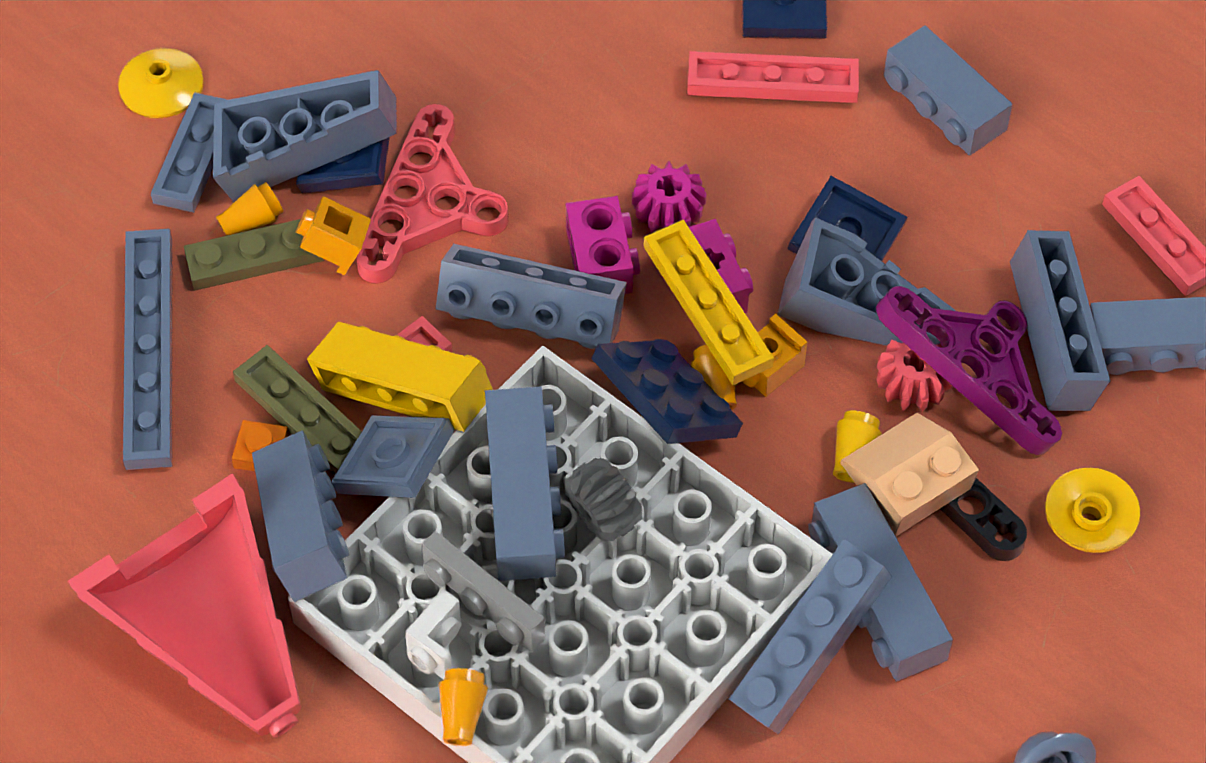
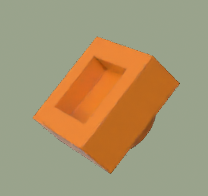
[232,420,289,472]

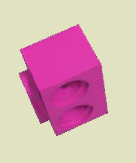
[565,196,640,294]

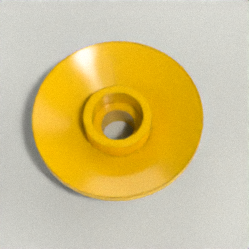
[118,48,204,118]
[1045,468,1140,553]

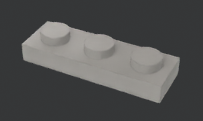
[422,531,545,653]

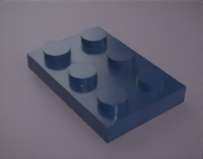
[591,339,743,444]

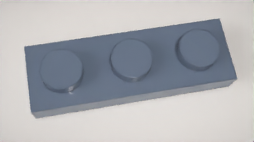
[150,92,227,213]

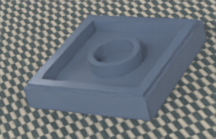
[331,415,455,498]

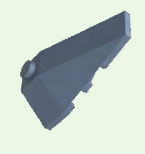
[777,218,956,346]

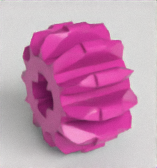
[632,160,706,233]

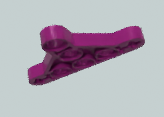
[876,286,1062,455]

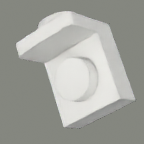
[405,590,461,679]

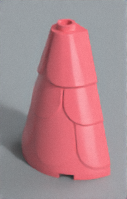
[67,473,301,738]

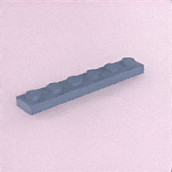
[123,229,172,470]

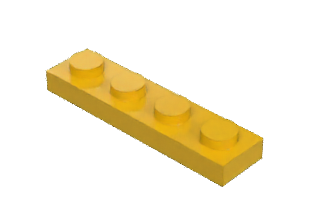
[643,220,774,385]

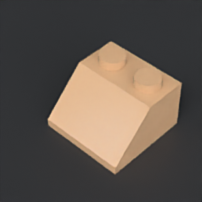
[841,413,979,537]

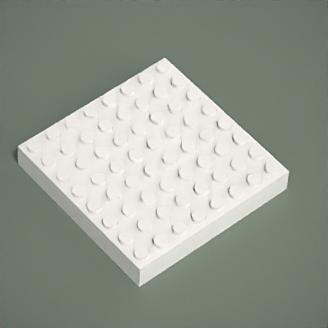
[288,346,833,763]

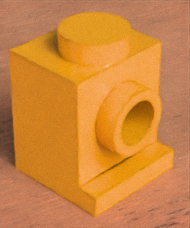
[296,196,371,276]
[742,314,808,397]

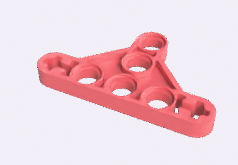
[356,104,508,284]

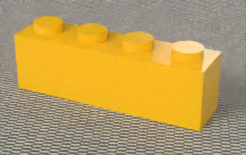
[307,321,493,432]

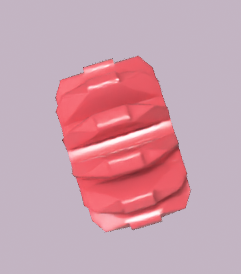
[876,339,952,412]

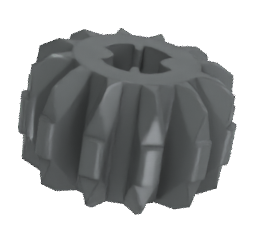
[565,458,642,541]

